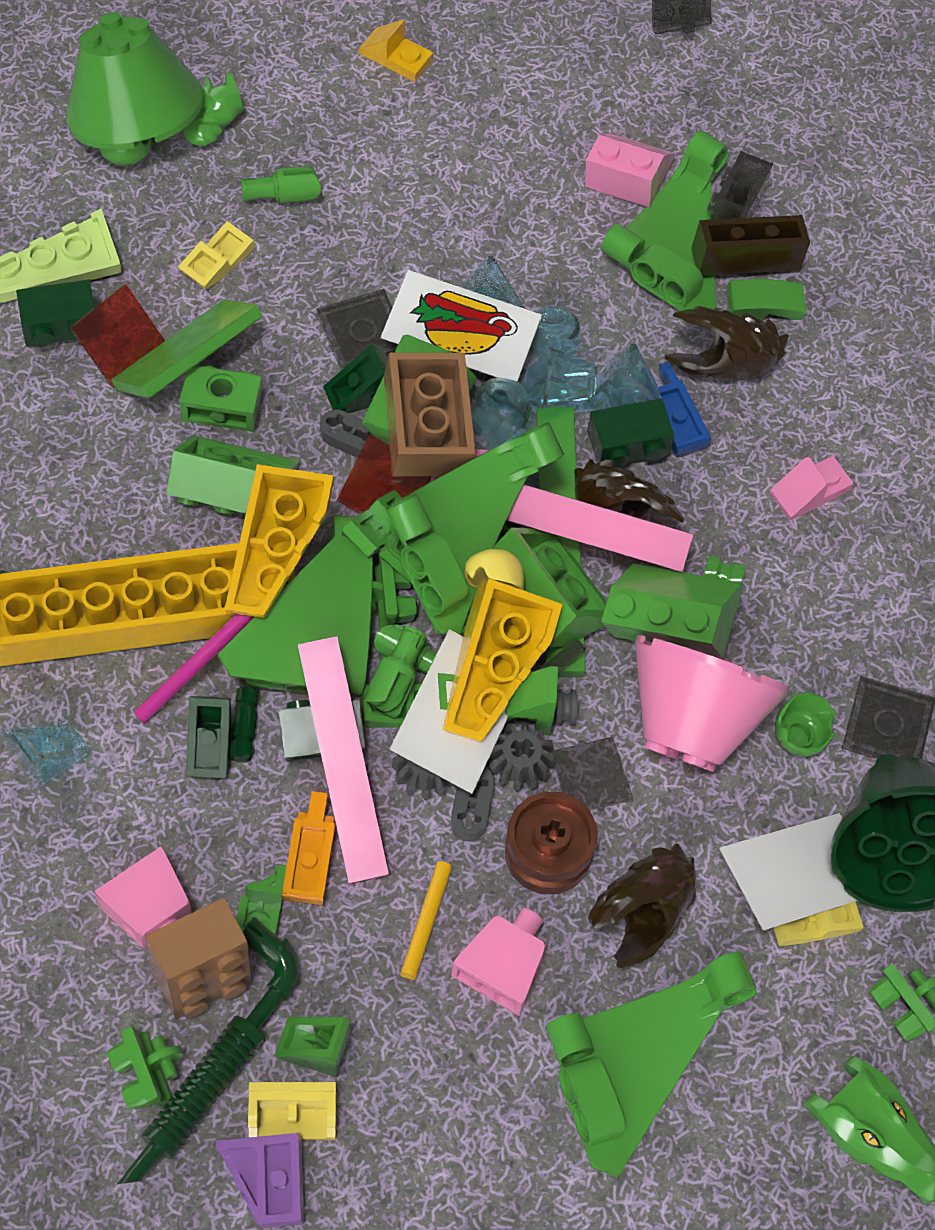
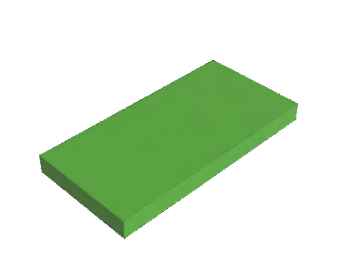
[111,299,263,398]

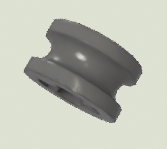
[555,689,577,725]

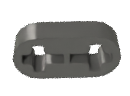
[320,409,386,461]
[451,767,494,841]

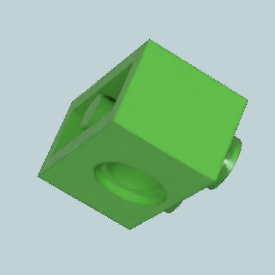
[179,365,263,432]

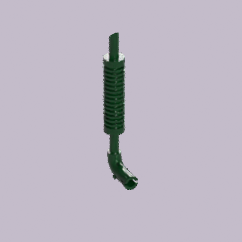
[116,917,299,1185]

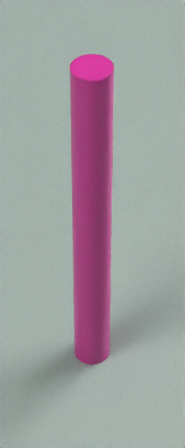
[134,614,254,723]

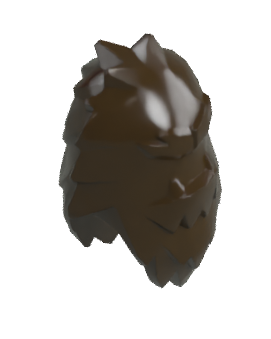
[664,306,789,381]
[574,459,684,559]
[588,843,697,968]

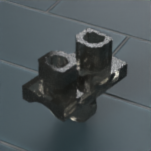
[652,0,712,35]

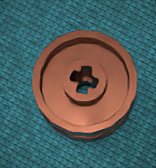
[505,791,597,895]

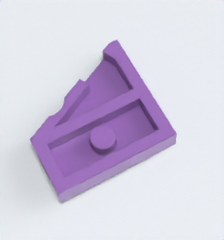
[216,1133,304,1228]

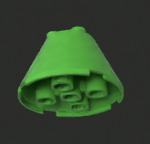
[65,12,204,150]

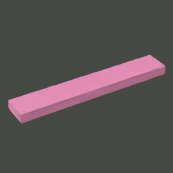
[506,485,694,572]
[298,636,389,884]

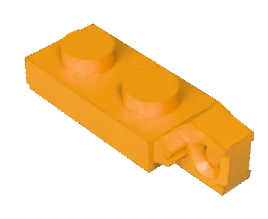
[282,791,335,906]

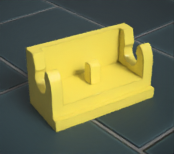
[248,1082,336,1140]

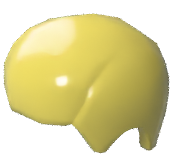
[464,549,525,590]

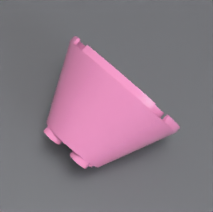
[635,635,789,772]

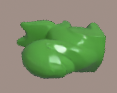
[183,73,244,146]

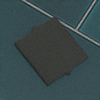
[550,737,633,812]

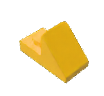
[358,20,433,82]

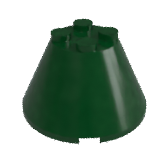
[830,754,935,912]

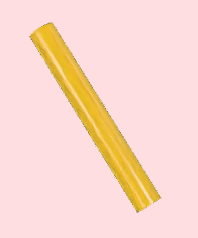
[400,861,452,980]

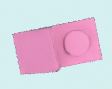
[770,456,854,520]

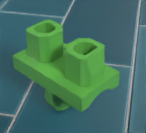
[371,555,417,630]
[869,963,935,1043]
[107,1026,183,1110]

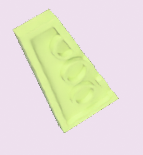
[0,209,122,303]

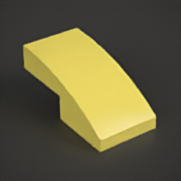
[178,221,256,290]
[773,901,864,946]

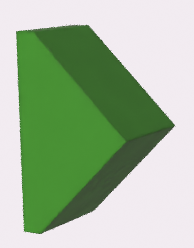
[274,1017,350,1077]

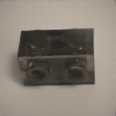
[707,151,773,219]

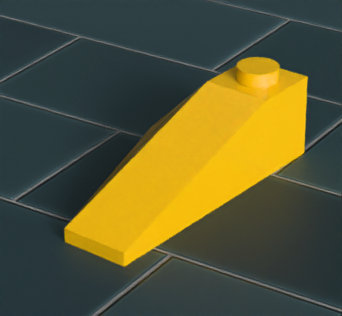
[224,464,334,618]
[442,578,563,742]

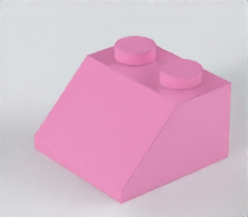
[585,133,675,208]

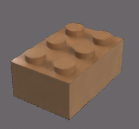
[384,353,476,476]
[145,898,252,1020]

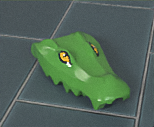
[804,1056,935,1205]

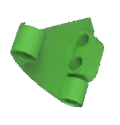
[601,130,730,311]
[385,422,564,635]
[217,514,373,696]
[545,952,757,1178]

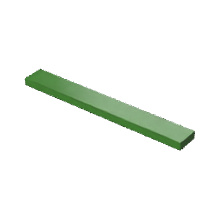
[536,406,585,677]

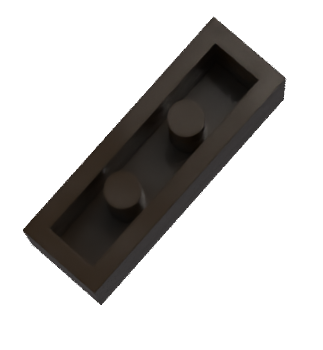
[691,215,810,275]

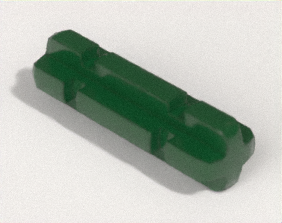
[230,686,258,763]

